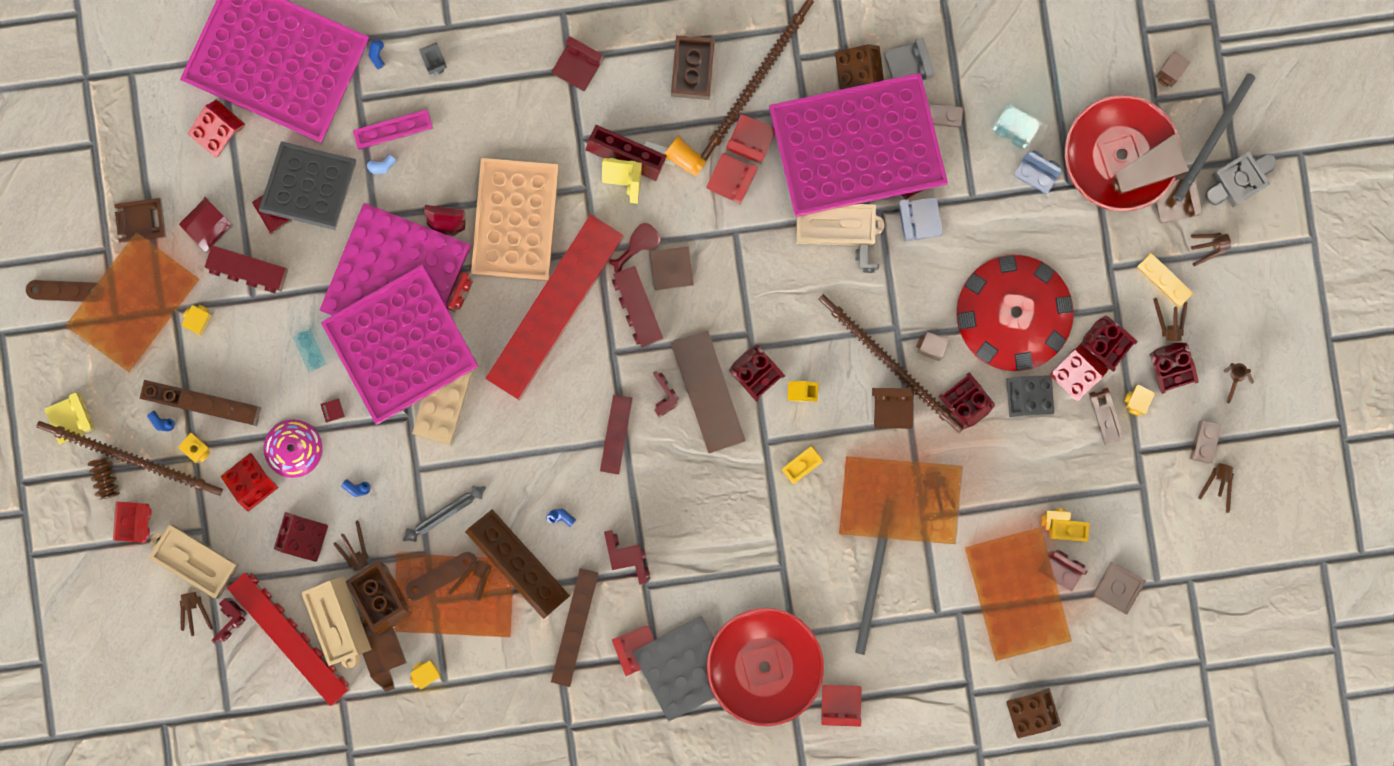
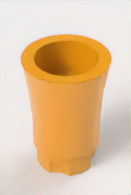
[664,135,707,177]

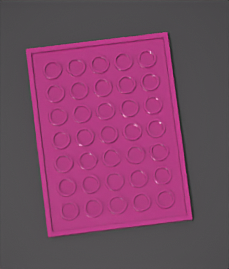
[180,0,370,143]
[769,73,948,217]

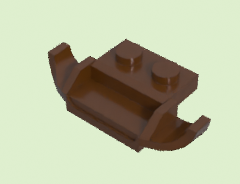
[360,616,407,692]

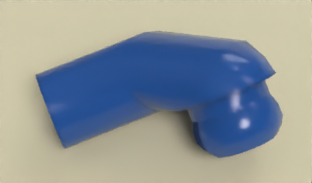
[368,40,385,70]
[147,411,175,432]
[341,479,370,497]
[546,508,576,527]

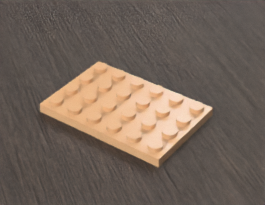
[471,158,559,281]

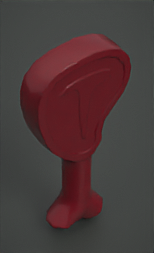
[609,223,661,273]

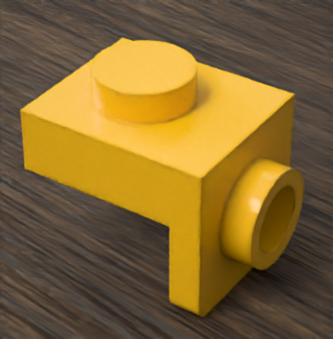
[1041,508,1071,531]

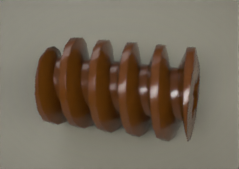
[87,457,120,500]

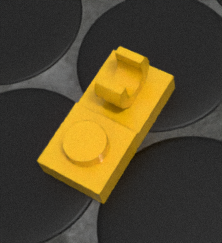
[781,445,824,484]
[1049,519,1090,542]

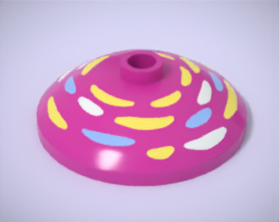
[264,419,322,478]

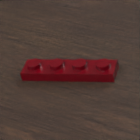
[600,394,633,475]

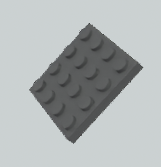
[259,141,356,230]
[633,616,715,722]

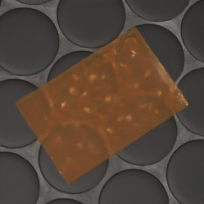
[65,232,200,372]
[839,456,963,545]
[965,527,1072,661]
[394,553,513,637]

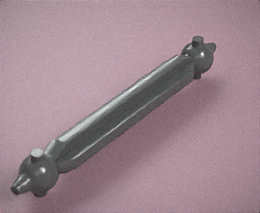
[403,485,486,542]

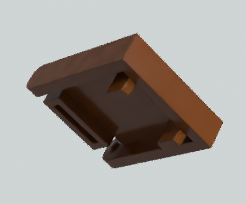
[114,198,166,243]

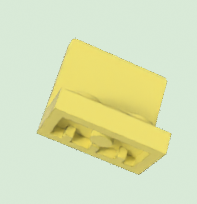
[602,158,642,204]
[45,393,96,444]

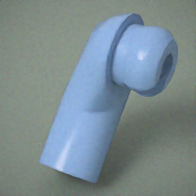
[367,154,396,174]

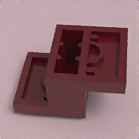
[604,530,651,585]

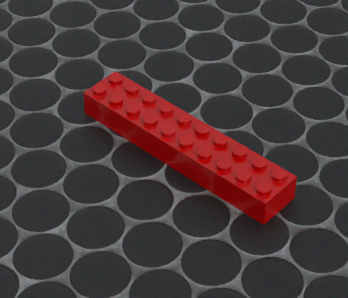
[485,214,624,401]

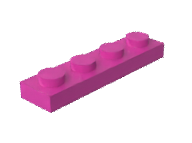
[353,109,433,150]

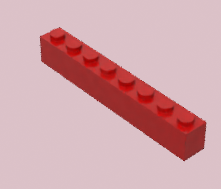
[227,573,350,706]

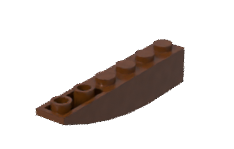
[139,380,262,426]

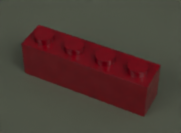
[585,125,667,181]
[205,245,288,294]
[611,266,664,348]

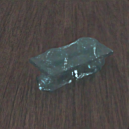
[293,329,327,373]

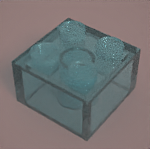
[992,103,1042,148]

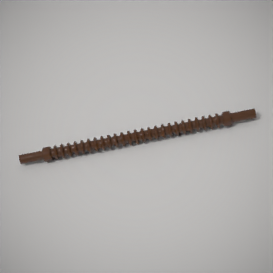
[700,0,814,161]
[818,294,964,433]
[36,421,223,496]

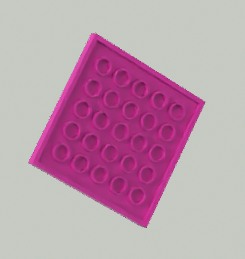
[320,203,471,316]
[321,265,479,425]

